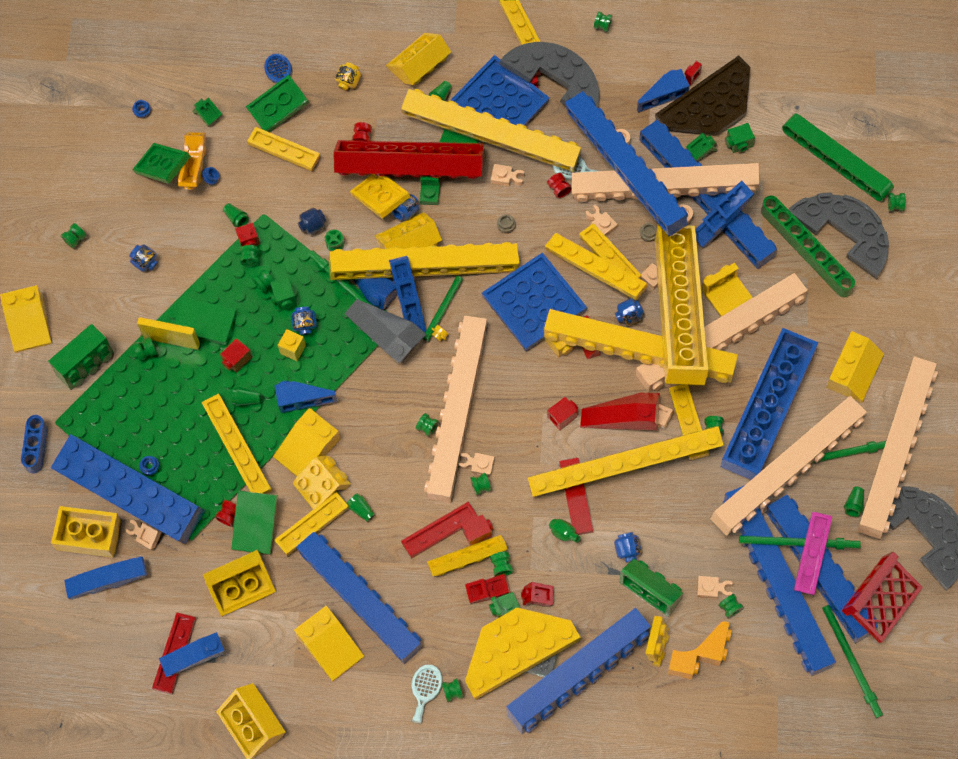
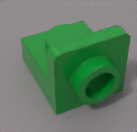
[192,97,222,126]
[686,133,718,162]
[420,175,440,205]
[489,592,520,618]

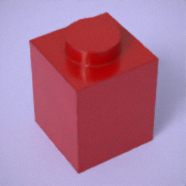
[220,338,252,373]
[547,397,578,431]
[461,514,493,546]

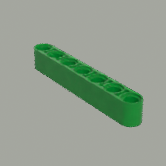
[782,113,894,202]
[761,195,855,298]

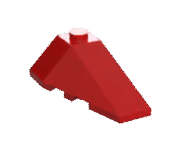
[580,392,660,430]

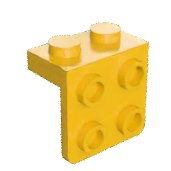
[701,263,753,317]
[293,456,351,509]

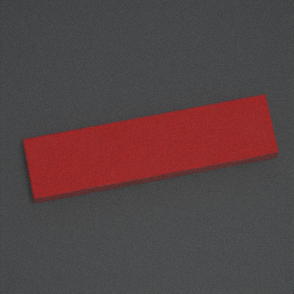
[559,458,593,535]
[401,501,478,559]
[152,612,196,695]

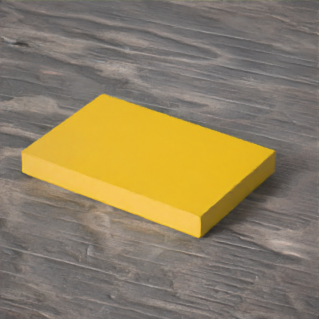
[350,174,410,219]
[137,317,200,350]

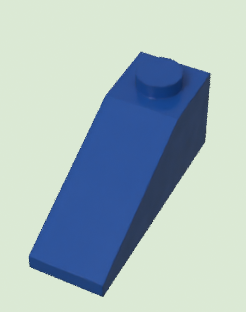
[637,69,690,113]
[353,278,397,310]
[275,381,337,413]
[159,632,224,678]

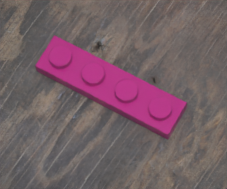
[794,512,832,595]

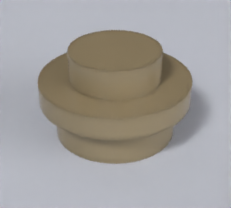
[497,214,515,233]
[640,223,657,241]

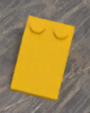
[0,285,52,353]
[273,408,341,477]
[294,606,365,682]

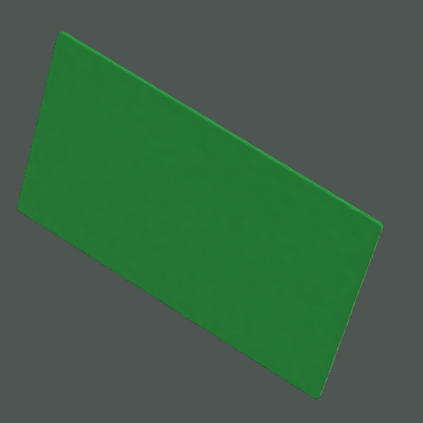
[55,214,386,541]

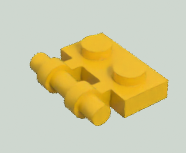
[645,616,669,667]

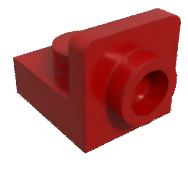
[235,223,260,247]
[521,582,554,607]

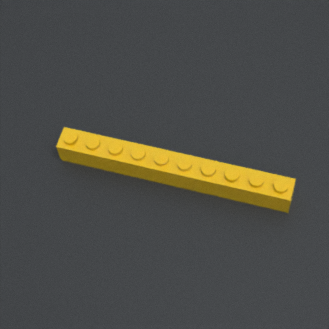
[401,89,581,172]
[329,242,519,280]
[544,309,738,383]
[527,426,724,497]

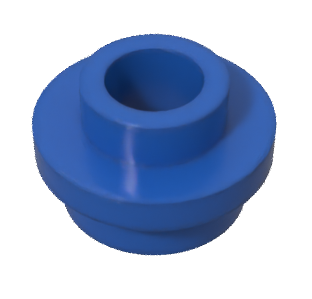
[132,100,151,118]
[202,167,219,185]
[139,456,159,475]

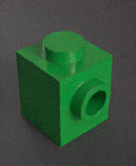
[725,123,755,153]
[270,277,297,310]

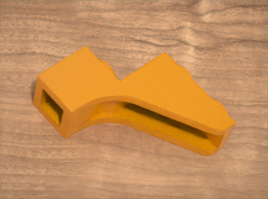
[178,132,206,189]
[668,622,732,680]

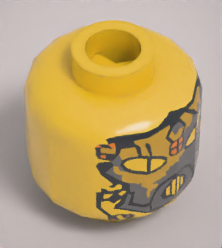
[335,62,361,91]

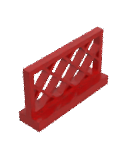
[841,551,923,643]

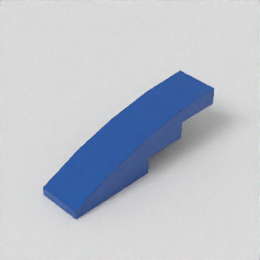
[695,180,755,248]
[389,256,426,332]
[64,556,147,600]

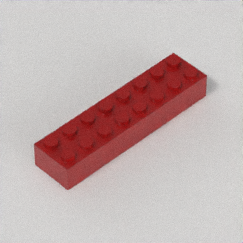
[333,140,484,179]

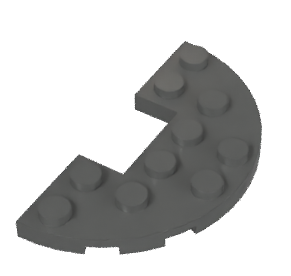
[499,42,599,107]
[788,193,889,279]
[866,486,958,591]

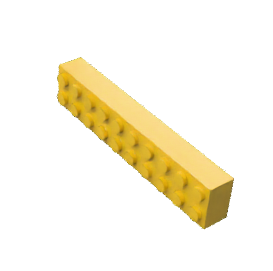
[655,224,708,385]

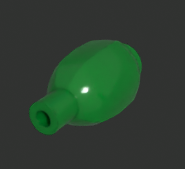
[549,519,581,543]

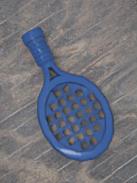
[264,53,292,83]

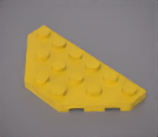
[465,608,582,700]

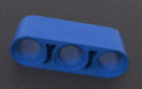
[21,415,48,474]

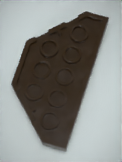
[655,55,751,135]

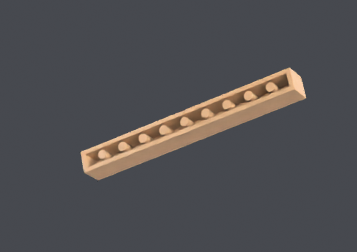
[572,163,760,202]
[636,273,808,393]
[424,315,487,503]
[857,357,938,539]
[710,396,867,536]

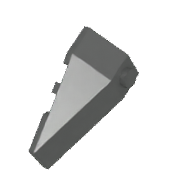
[345,299,427,364]

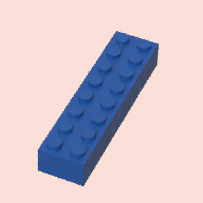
[720,328,818,480]
[51,434,205,545]
[506,607,651,734]

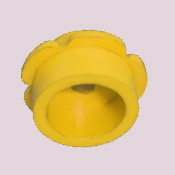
[432,324,449,341]

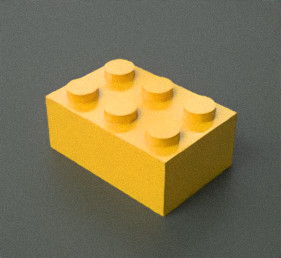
[51,506,122,558]

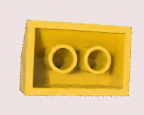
[386,33,451,85]
[374,212,442,249]
[826,331,884,403]
[203,550,276,617]
[216,683,286,759]

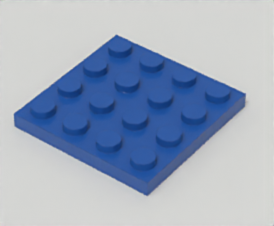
[451,55,550,150]
[482,252,587,351]

